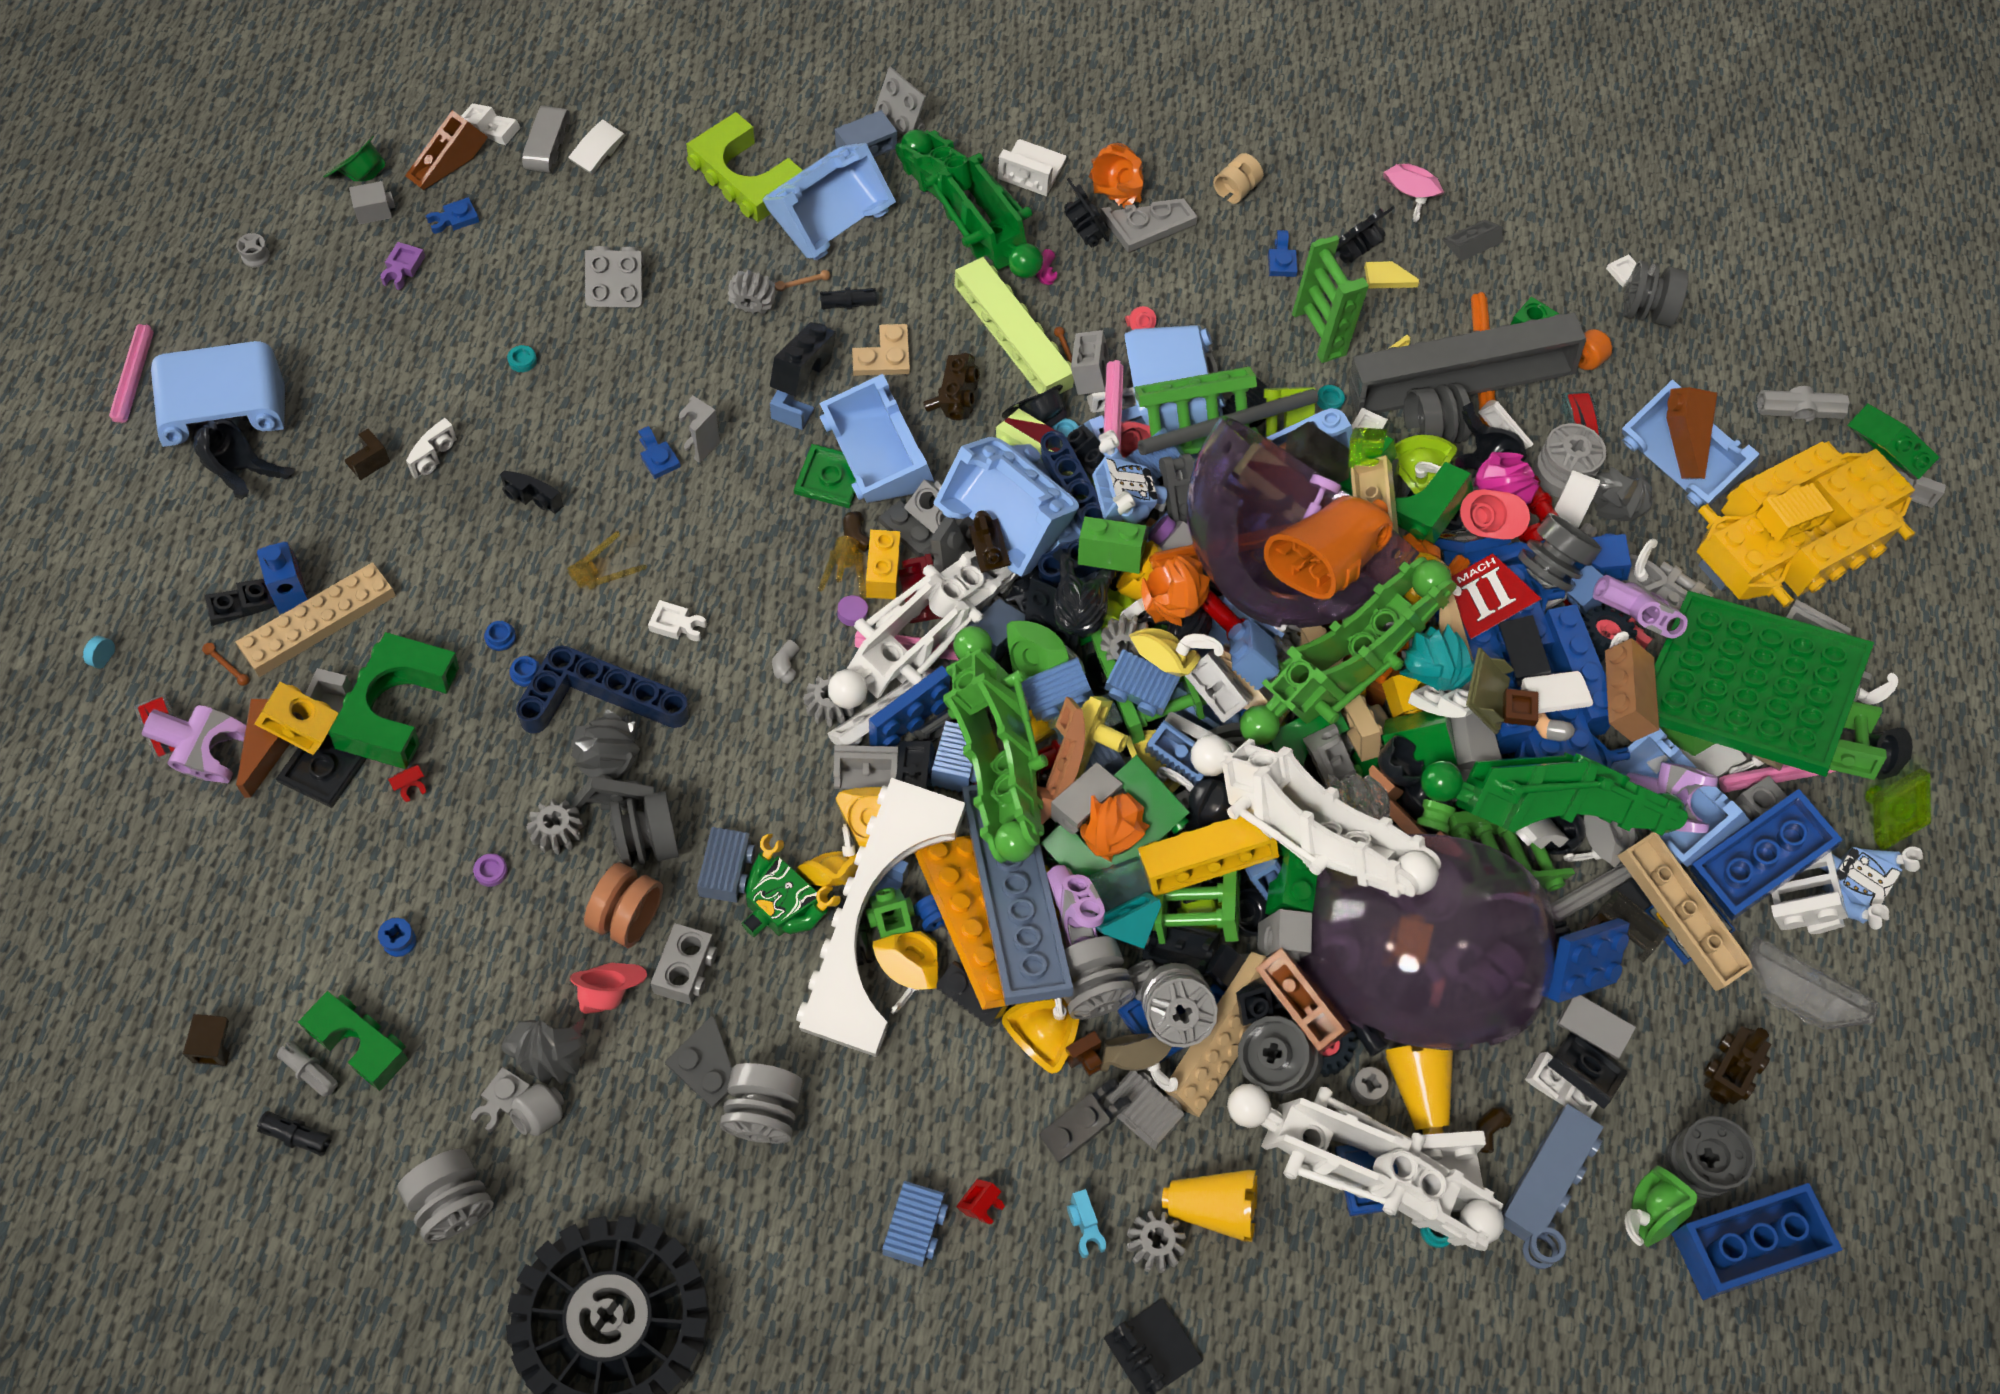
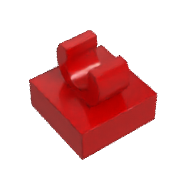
[387,764,426,802]
[956,1179,1005,1224]

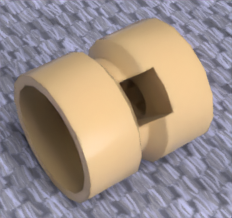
[1213,153,1264,204]

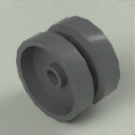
[1238,1016,1323,1094]

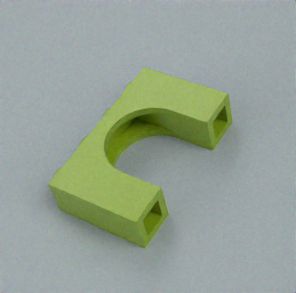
[686,112,803,222]

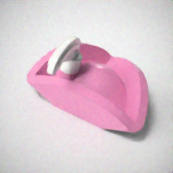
[1383,163,1444,222]

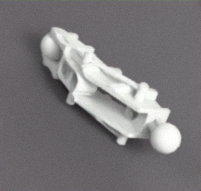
[828,548,1019,709]
[1190,735,1441,898]
[1227,1084,1504,1251]

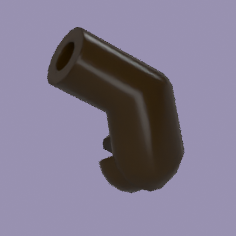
[843,511,870,552]
[1476,1107,1512,1153]

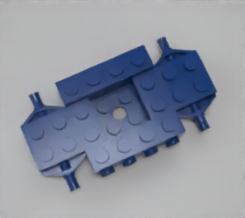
[1435,563,1630,768]

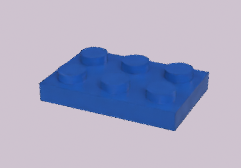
[869,666,950,747]
[1547,918,1630,1003]

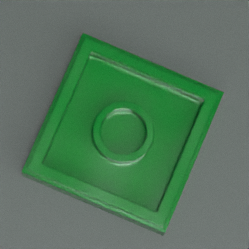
[794,444,856,509]

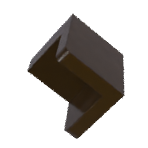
[345,428,390,480]
[183,1014,230,1066]

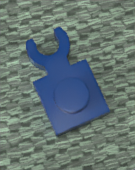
[426,197,479,234]

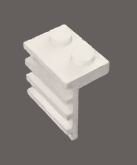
[1771,852,1848,930]

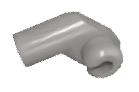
[772,640,800,684]

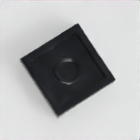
[276,735,367,808]
[1548,1032,1627,1109]

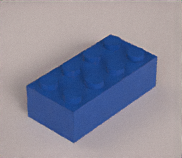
[1690,789,1843,921]
[1671,1183,1843,1301]

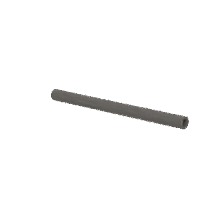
[1137,389,1318,455]

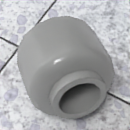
[510,1084,564,1136]

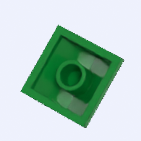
[1382,711,1458,771]

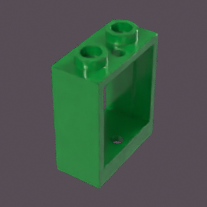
[1847,403,1940,479]

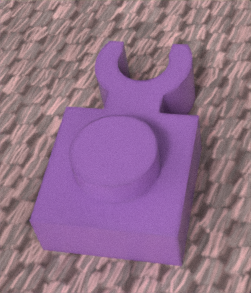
[381,242,425,290]

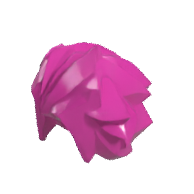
[1473,452,1540,504]

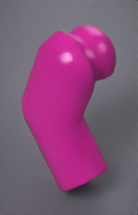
[1036,249,1057,285]

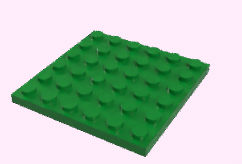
[1655,591,1874,777]

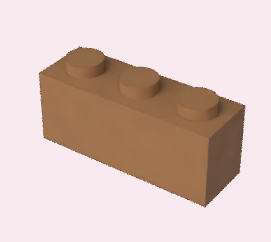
[1605,638,1659,742]

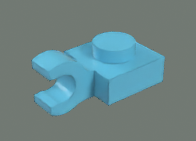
[1067,1189,1106,1258]

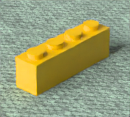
[1138,816,1279,897]

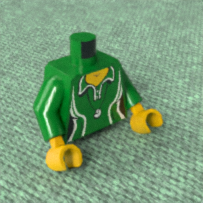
[741,834,841,937]

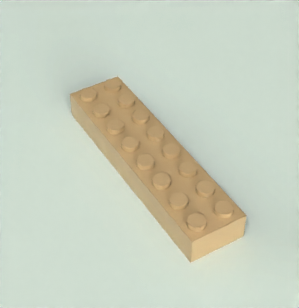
[1350,455,1402,602]
[235,562,396,677]
[1301,621,1383,762]
[1617,832,1754,991]
[1164,952,1268,1117]

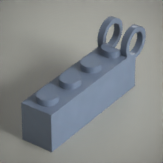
[1502,1103,1603,1269]

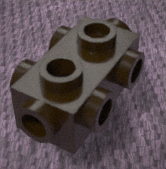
[923,353,980,420]
[1703,1026,1772,1105]

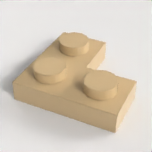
[852,324,910,376]

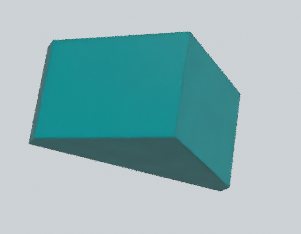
[1095,892,1161,949]

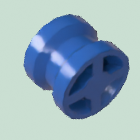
[913,894,945,933]
[378,918,416,957]

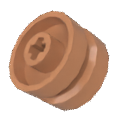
[584,862,663,948]

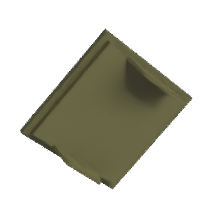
[1466,648,1514,734]

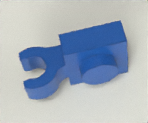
[1268,230,1298,277]
[638,426,681,479]

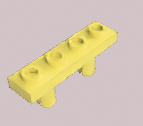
[1050,696,1128,818]

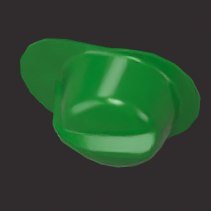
[323,135,386,181]

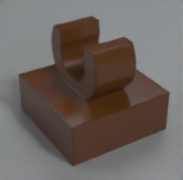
[1503,688,1538,726]
[1066,1031,1102,1077]

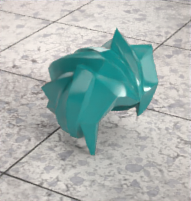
[1399,624,1475,691]

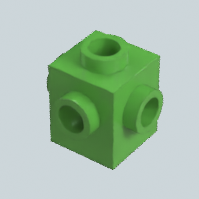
[865,887,915,938]

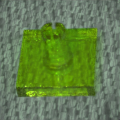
[1865,768,1931,850]

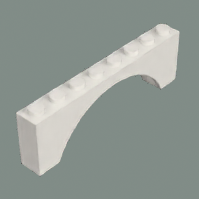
[796,778,966,1057]

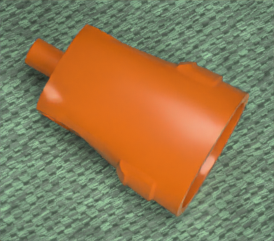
[1264,495,1393,600]

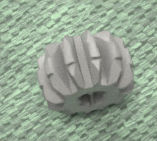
[728,269,776,315]
[1100,613,1149,661]
[803,673,854,728]
[526,798,584,855]
[1126,1211,1186,1273]

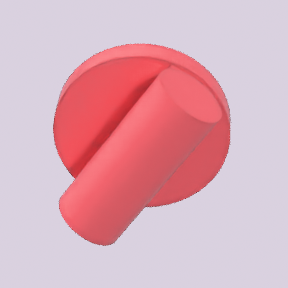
[1125,306,1156,330]

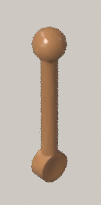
[775,270,831,291]

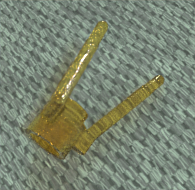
[566,531,647,590]
[818,536,866,601]

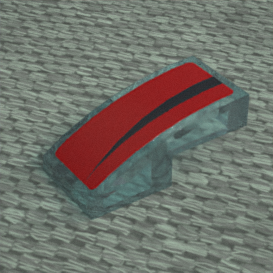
[1561,391,1602,438]

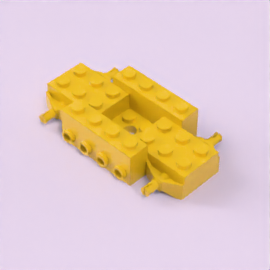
[1696,441,1916,608]

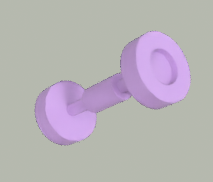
[1303,474,1341,519]

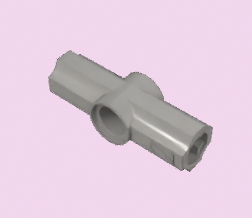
[1757,386,1849,422]

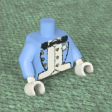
[1092,430,1167,524]
[1820,847,1923,930]

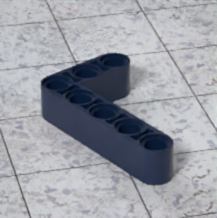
[1038,431,1103,588]
[516,645,690,734]

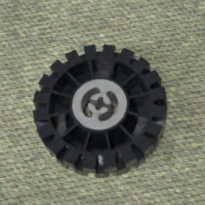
[506,1216,710,1394]

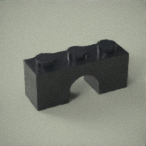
[770,322,836,397]

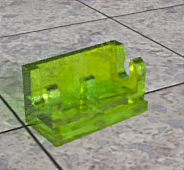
[1348,427,1388,468]

